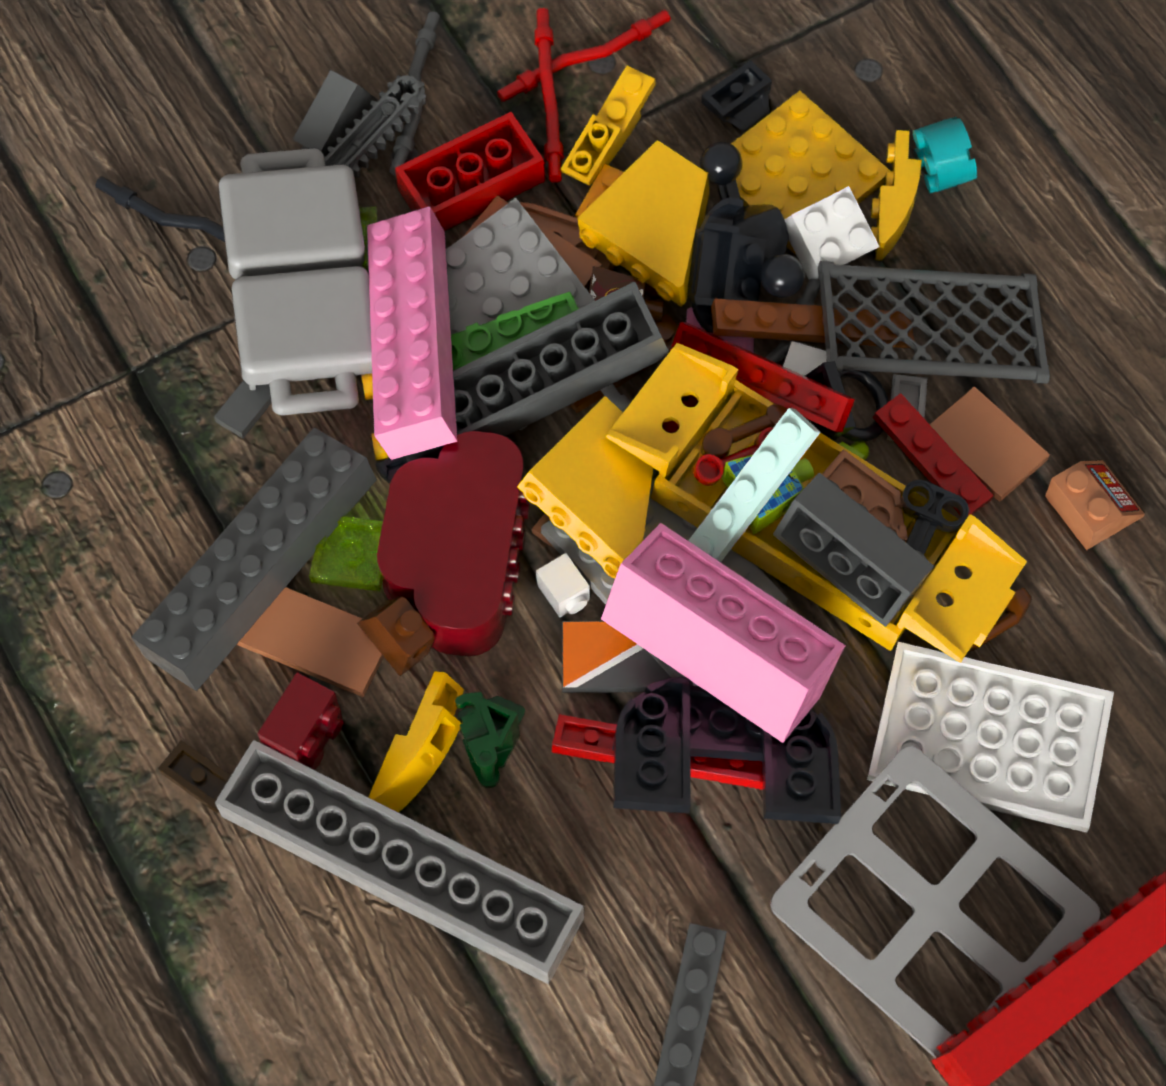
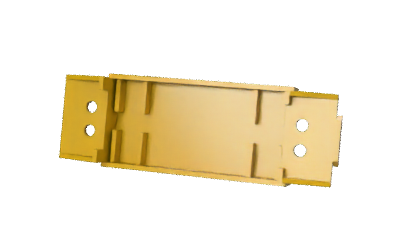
[606,343,1027,663]

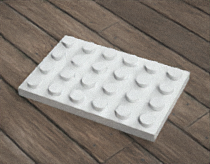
[867,642,1114,833]

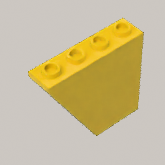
[577,140,710,307]
[517,396,653,579]

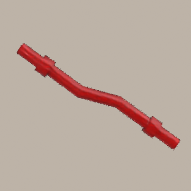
[534,8,564,183]
[497,10,671,102]

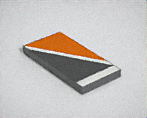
[562,621,698,693]

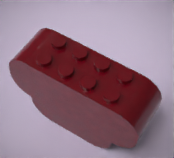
[377,431,531,656]

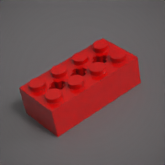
[395,112,545,231]

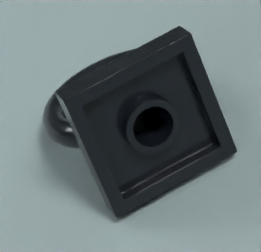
[805,361,889,442]

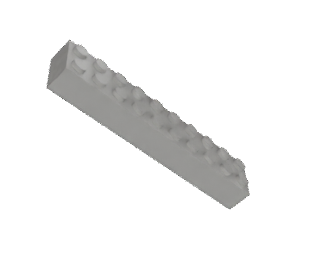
[215,740,584,985]

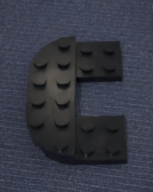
[612,677,841,824]

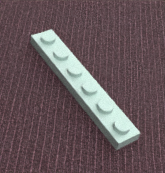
[688,408,820,562]

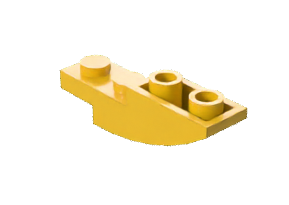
[560,65,656,186]
[871,130,922,260]
[368,671,464,813]

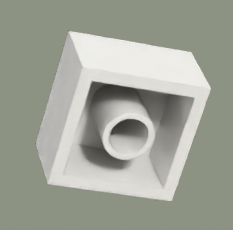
[784,186,879,280]

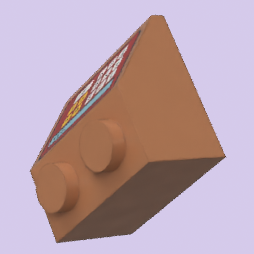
[1045,460,1145,551]

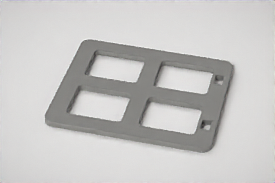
[770,747,1100,1057]

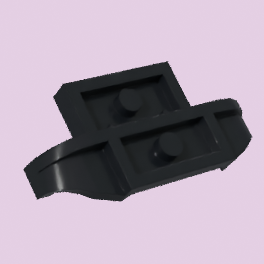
[687,197,766,334]

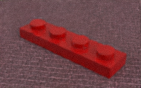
[873,393,994,516]

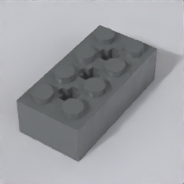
[773,472,934,627]

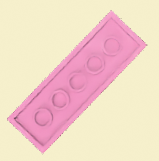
[601,523,845,743]

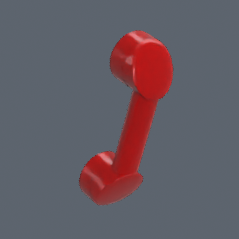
[693,427,774,486]

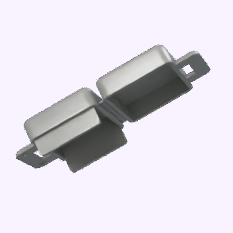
[219,148,372,415]

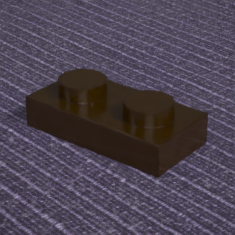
[158,740,231,814]

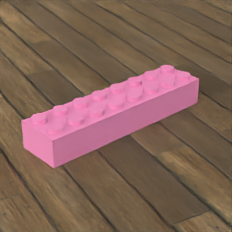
[367,206,457,460]

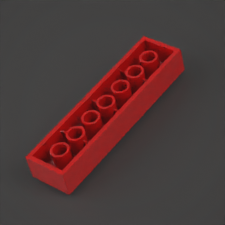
[931,870,1166,1086]

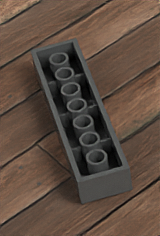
[405,281,669,462]
[131,428,376,691]

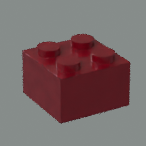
[257,672,343,770]

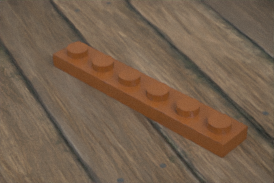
[711,299,914,348]

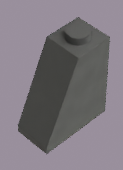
[293,70,379,157]

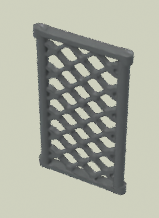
[818,261,1050,384]

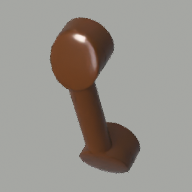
[701,404,788,459]
[968,588,1032,652]

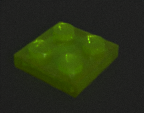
[309,516,383,591]

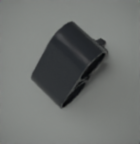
[901,479,969,555]

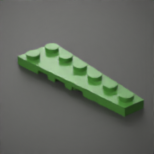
[451,291,579,371]

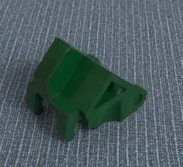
[455,692,525,788]

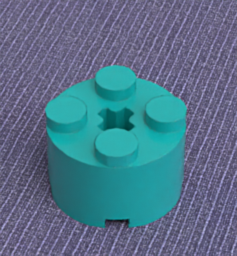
[913,116,977,193]

